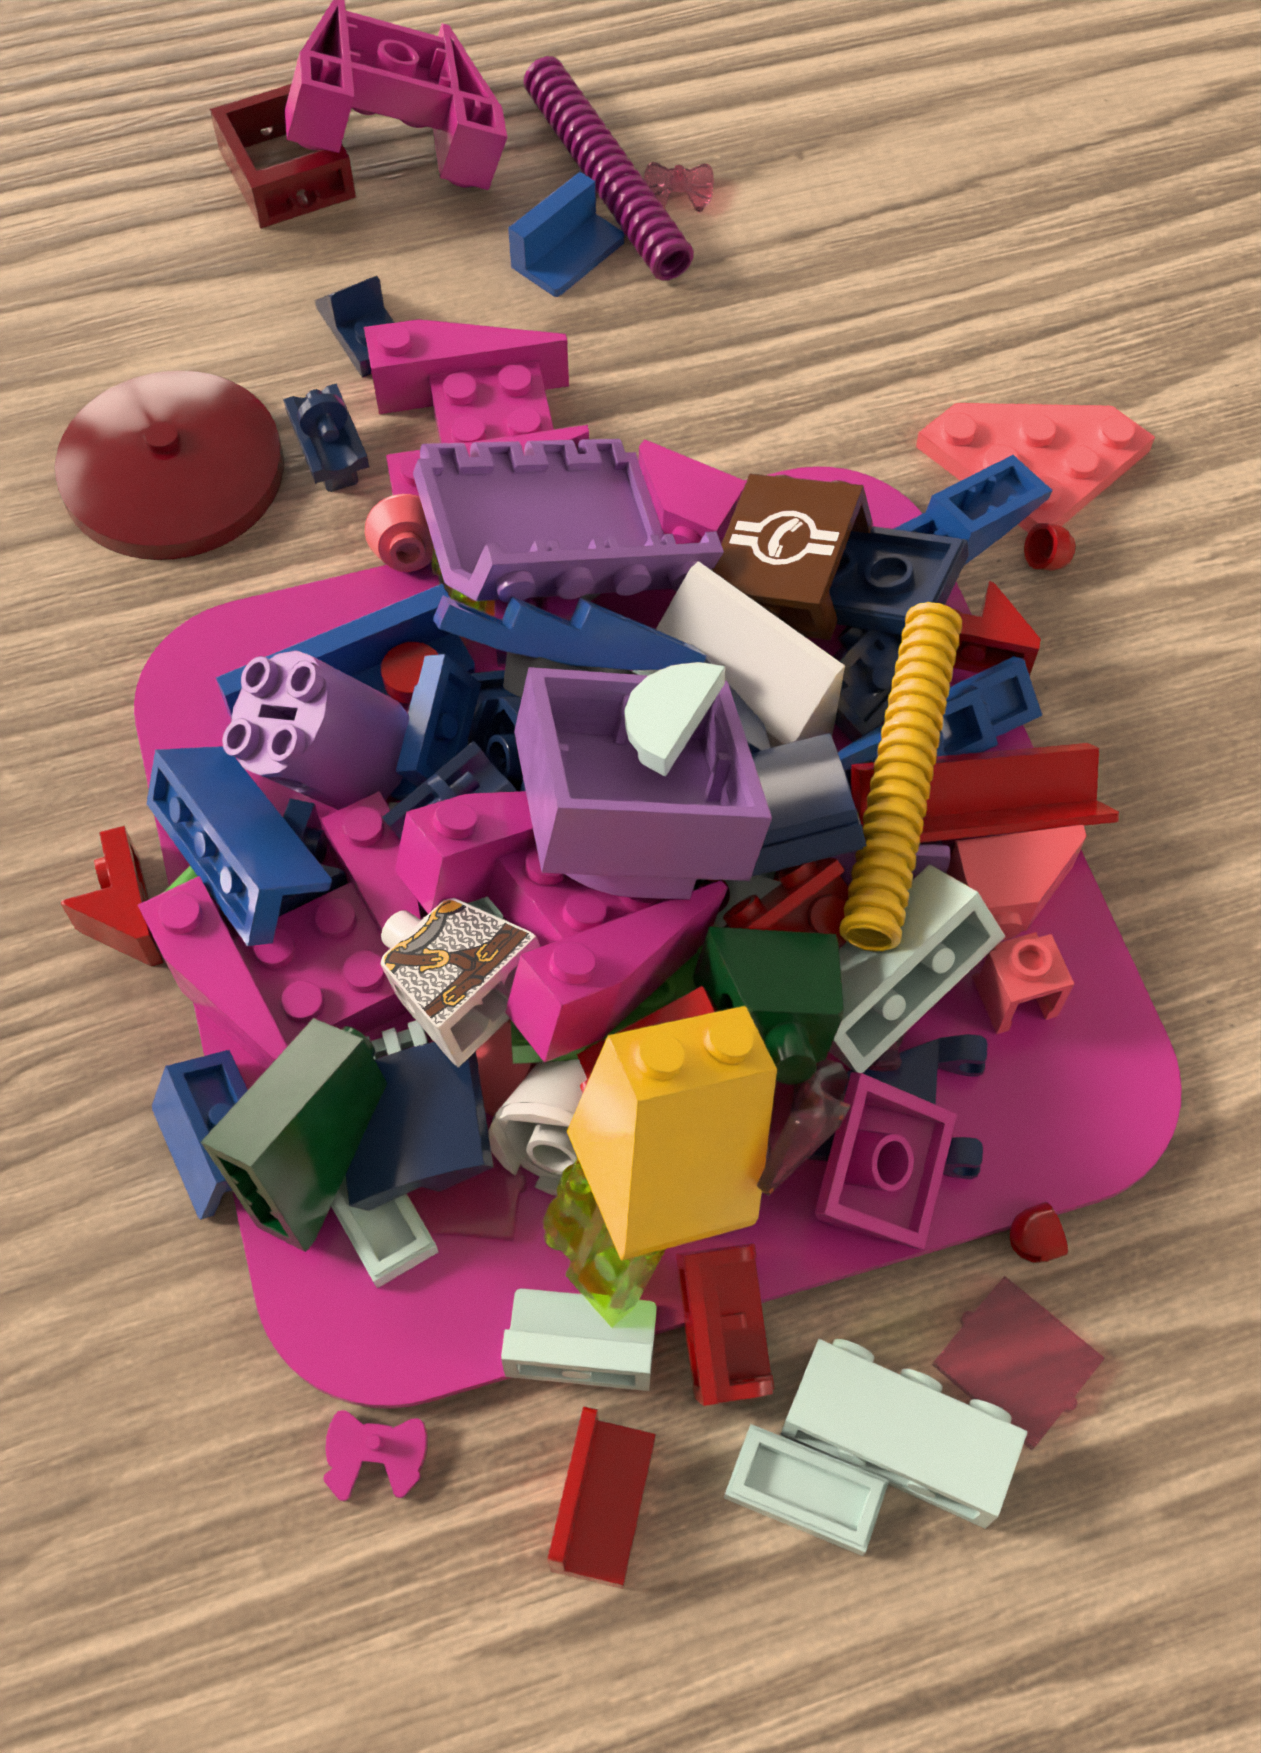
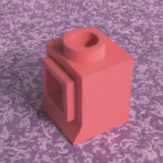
[972,932,1074,1034]

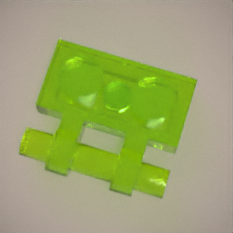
[543,1158,666,1327]

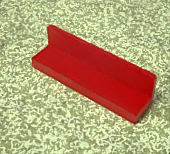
[851,743,1119,843]

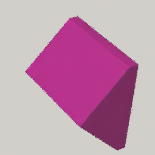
[815,1072,958,1250]

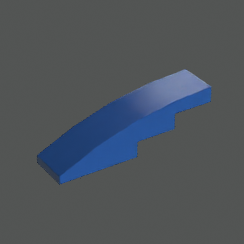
[894,455,1053,565]
[433,596,707,670]
[838,656,1043,792]

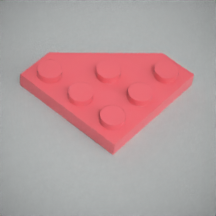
[916,403,1155,533]

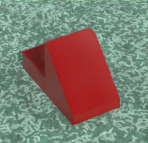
[952,581,1041,676]
[61,826,164,966]

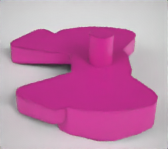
[323,1410,428,1501]

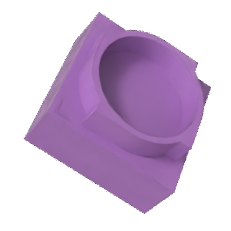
[514,667,772,900]

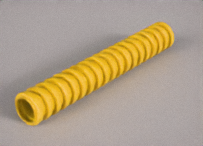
[840,602,962,952]

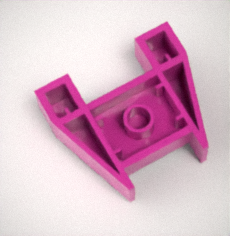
[285,0,507,190]
[364,319,589,496]
[138,791,423,1070]
[395,791,727,1063]

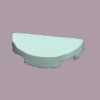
[625,662,725,777]

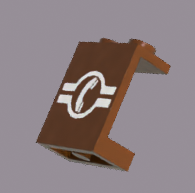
[711,473,873,641]

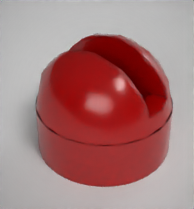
[1024,523,1076,571]
[1010,1202,1068,1263]

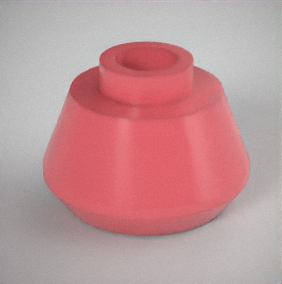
[365,494,436,572]

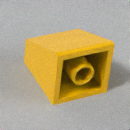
[567,1006,777,1261]

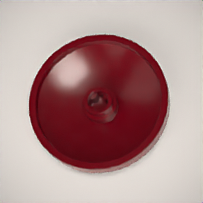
[55,371,284,560]

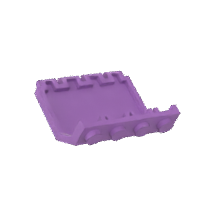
[413,439,724,603]

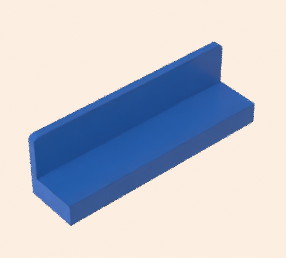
[216,584,476,719]
[146,746,332,946]

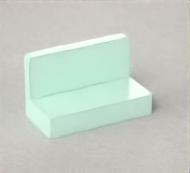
[501,1288,657,1391]

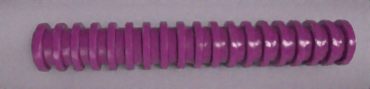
[523,56,694,281]

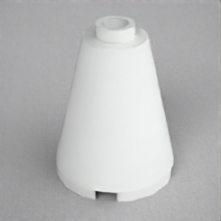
[488,1060,595,1200]

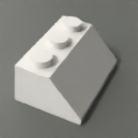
[656,561,845,748]

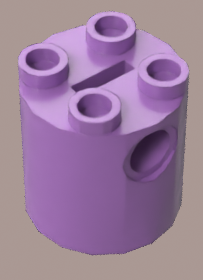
[222,650,409,810]

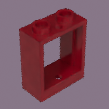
[209,83,356,229]

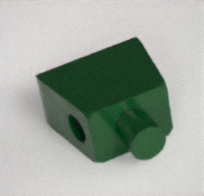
[693,927,844,1085]

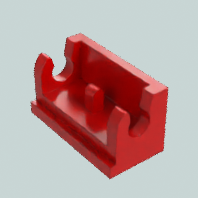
[676,1243,775,1406]

